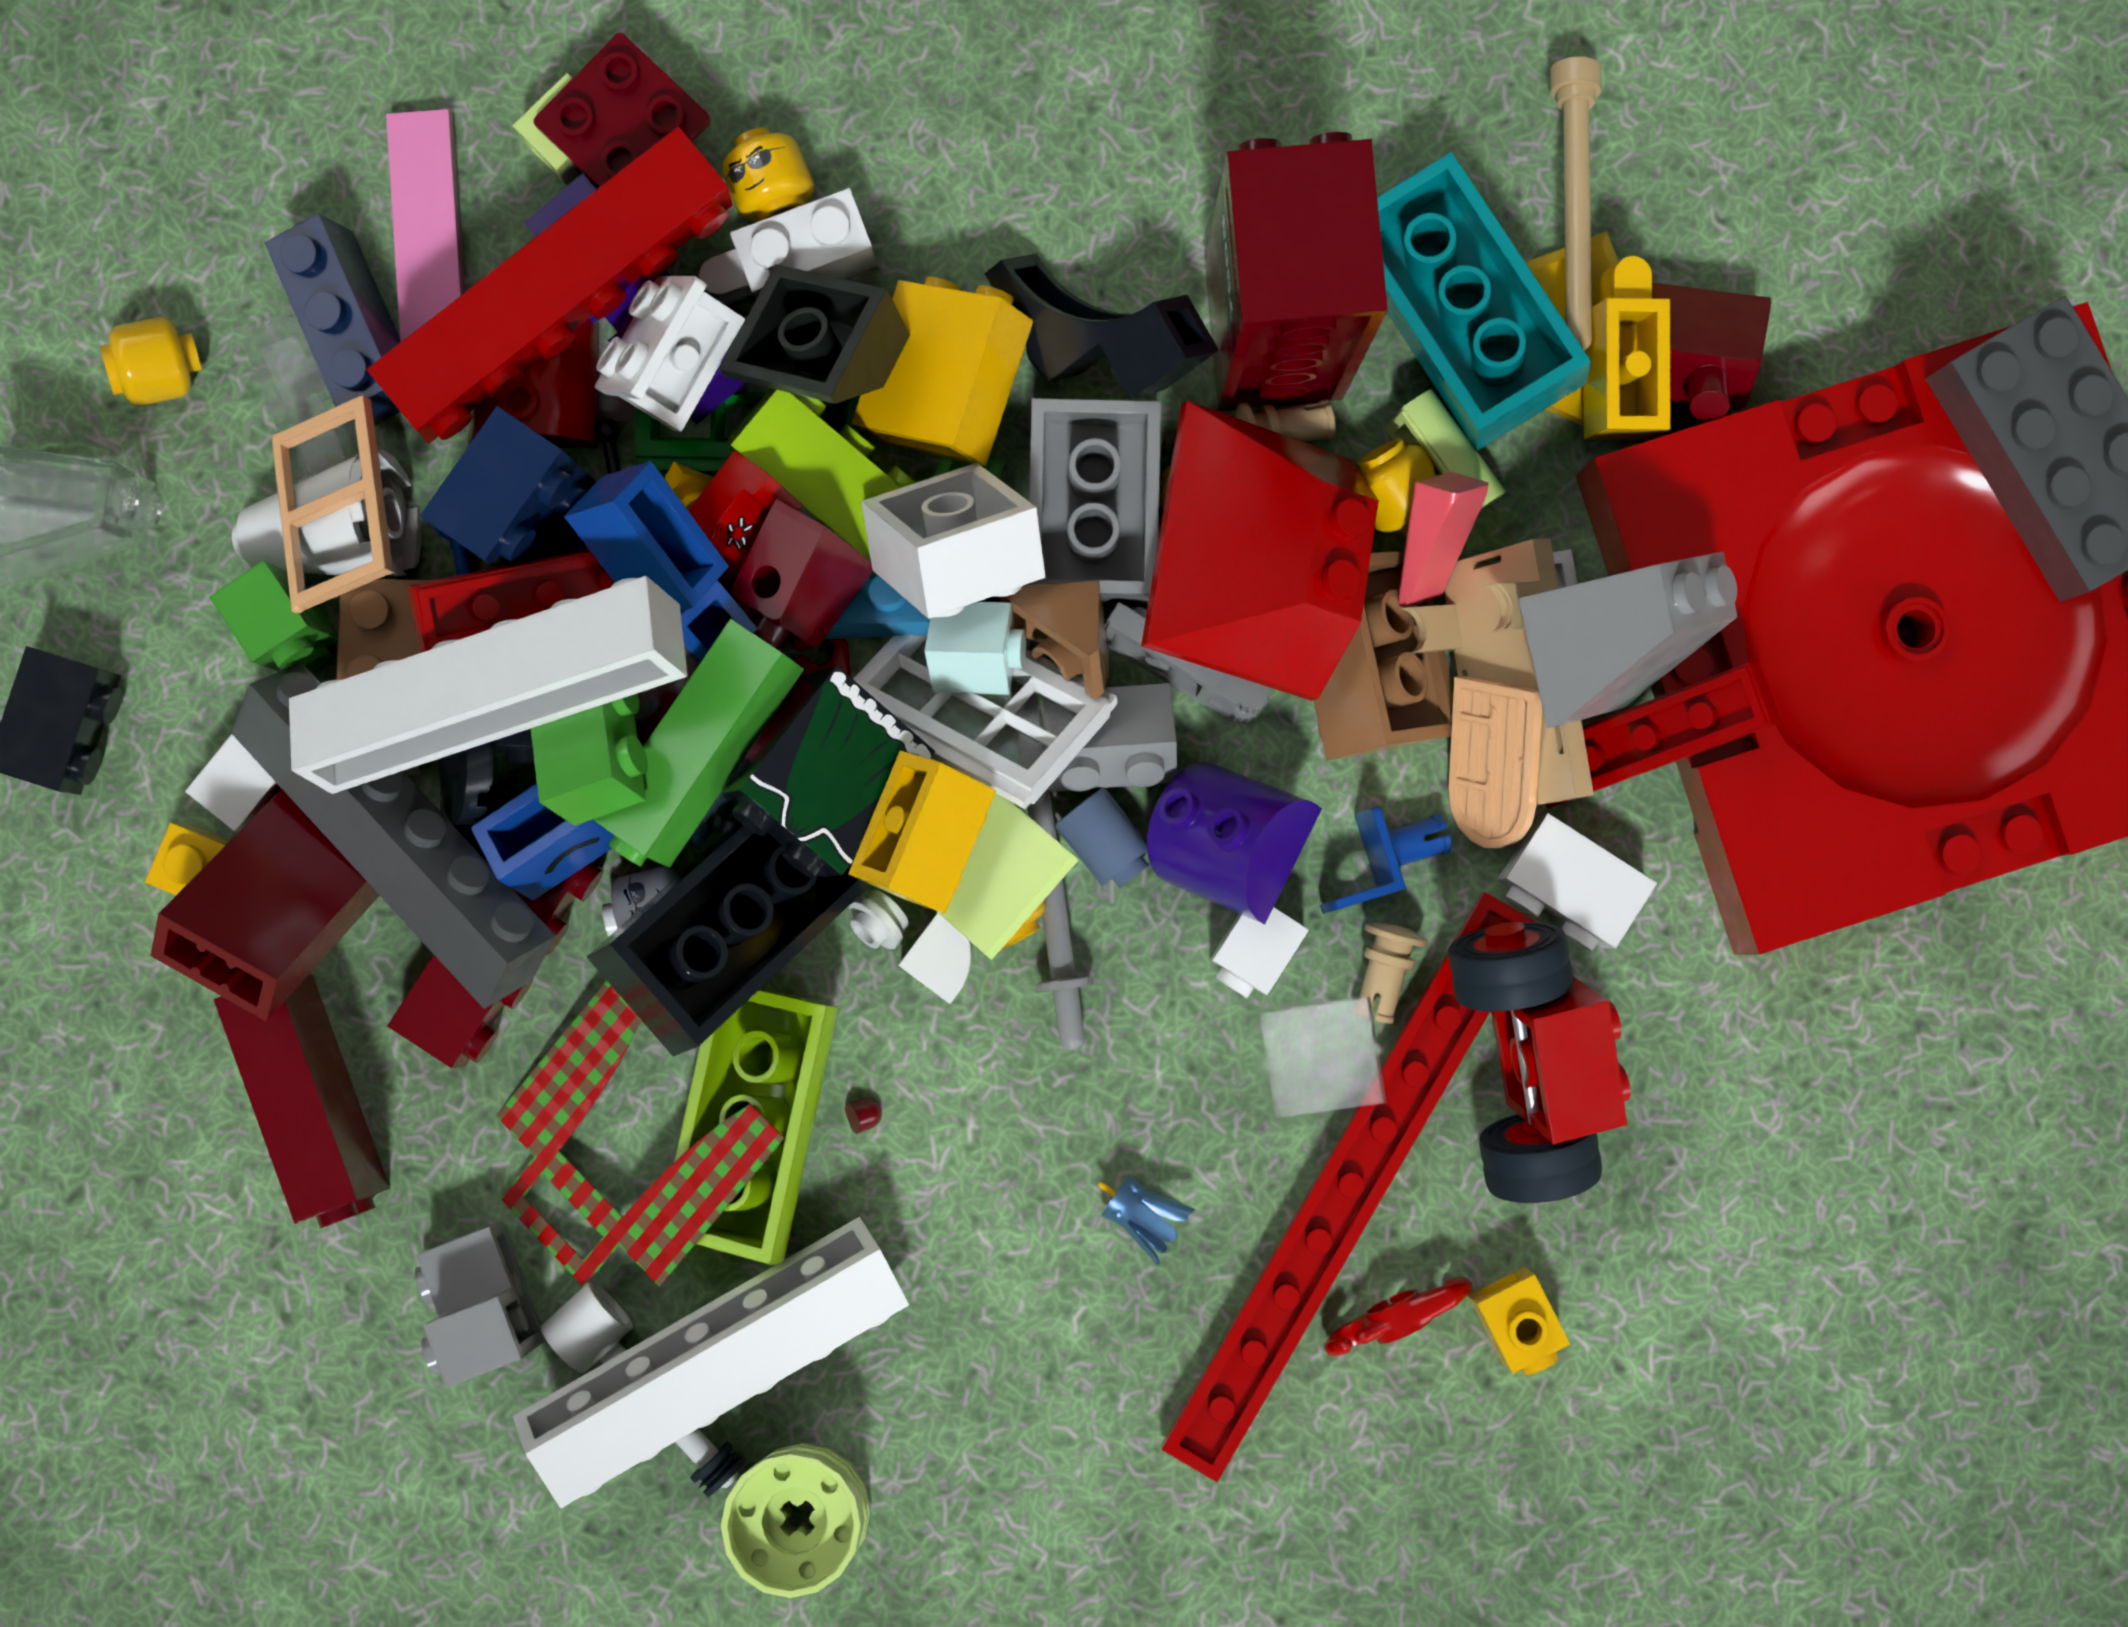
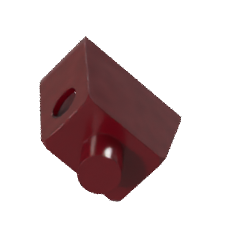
[1652,282,1771,421]
[731,499,873,650]

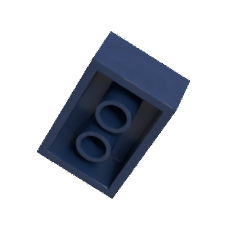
[420,406,596,568]

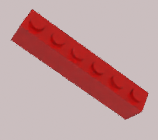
[366,126,733,444]

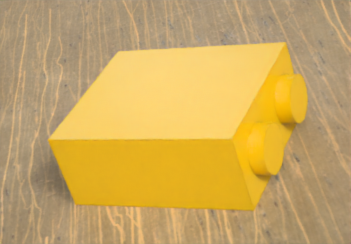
[851,277,1033,466]

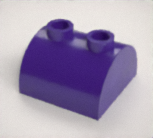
[1147,762,1322,924]

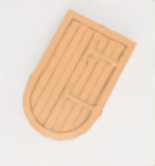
[1448,676,1543,848]

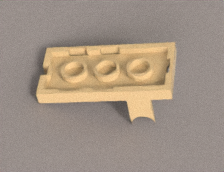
[1402,538,1594,805]

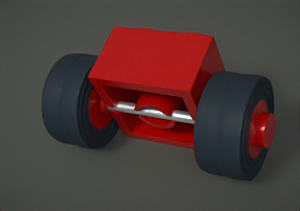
[1448,922,1631,1203]

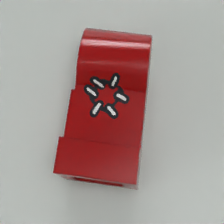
[688,450,803,584]

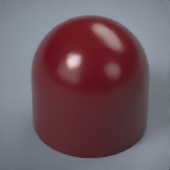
[845,1098,882,1134]

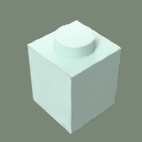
[925,602,1026,695]

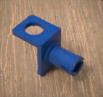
[1320,806,1452,914]

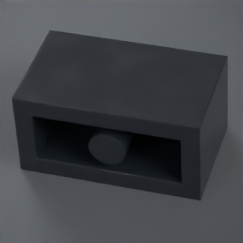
[0,646,122,795]

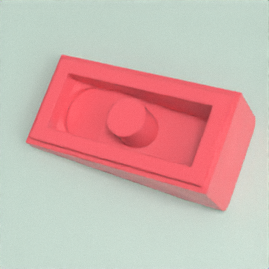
[1398,472,1489,608]

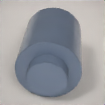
[1055,788,1149,889]

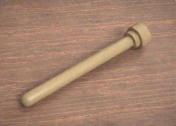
[1550,57,1602,350]

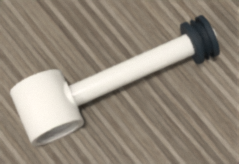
[541,1281,746,1497]

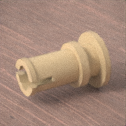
[1235,399,1335,443]
[1353,922,1428,1024]

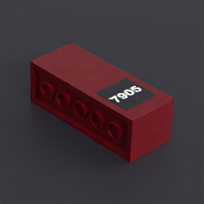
[1205,132,1388,411]

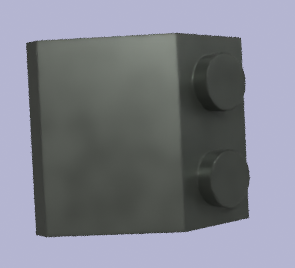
[719,264,910,404]

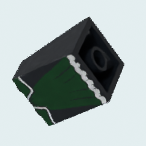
[721,666,936,878]

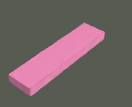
[386,109,465,342]

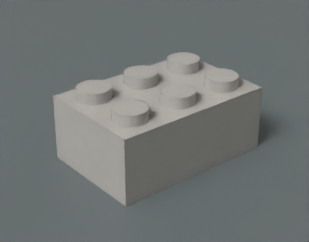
[1027,398,1161,604]

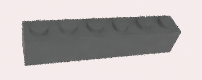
[232,662,556,1009]

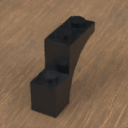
[984,253,1219,399]

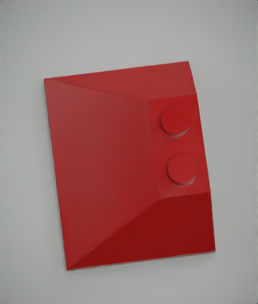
[1141,400,1379,701]

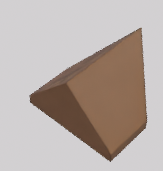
[999,581,1110,700]

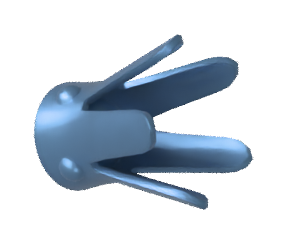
[1098,1174,1196,1265]

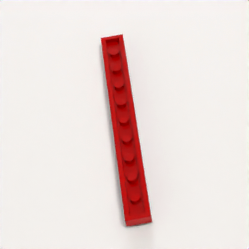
[1161,892,1536,1483]

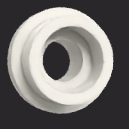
[849,890,909,949]

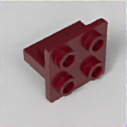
[533,33,711,189]

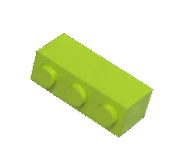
[727,388,916,562]

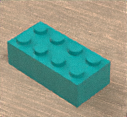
[1377,152,1591,451]

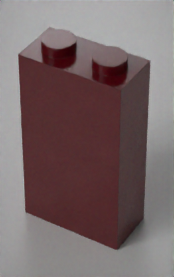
[150,789,380,1022]
[213,974,390,1229]

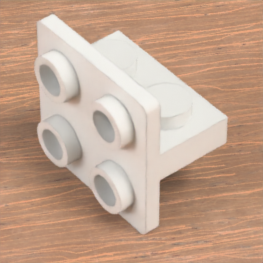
[595,276,745,432]

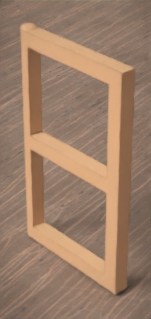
[271,395,393,613]

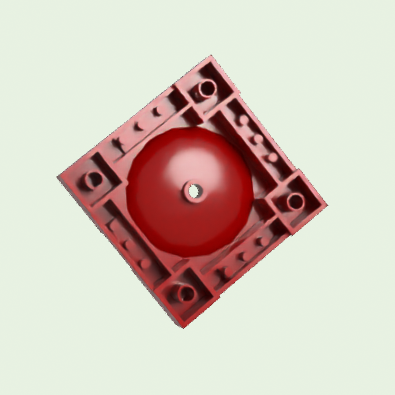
[1576,302,2128,955]

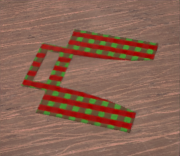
[496,980,785,1287]

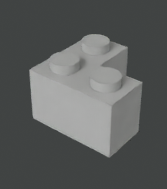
[415,1220,546,1388]

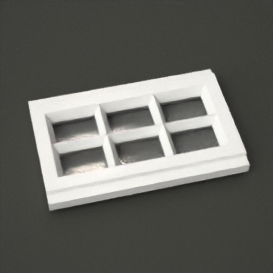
[853,635,1118,809]

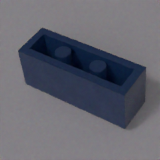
[264,213,401,426]

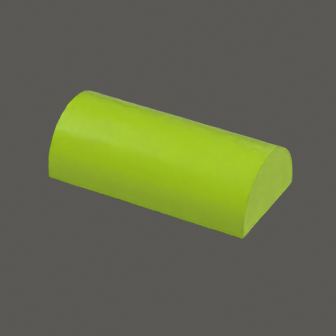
[674,988,839,1265]

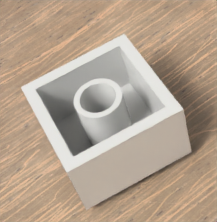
[861,463,1046,619]

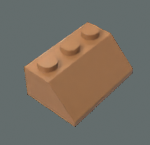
[1314,551,1454,761]

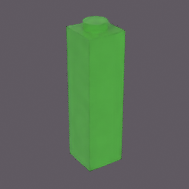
[594,618,804,868]

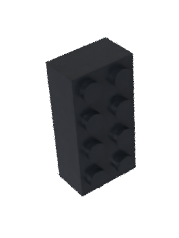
[587,822,871,1056]

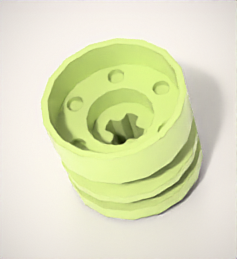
[721,1443,871,1598]

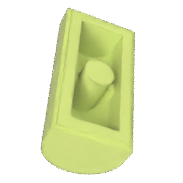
[1386,389,1506,512]

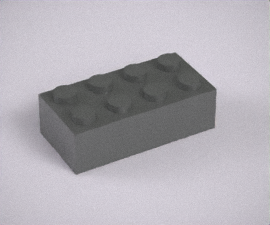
[1925,295,2128,602]

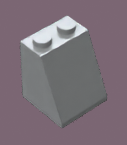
[1518,552,1738,728]

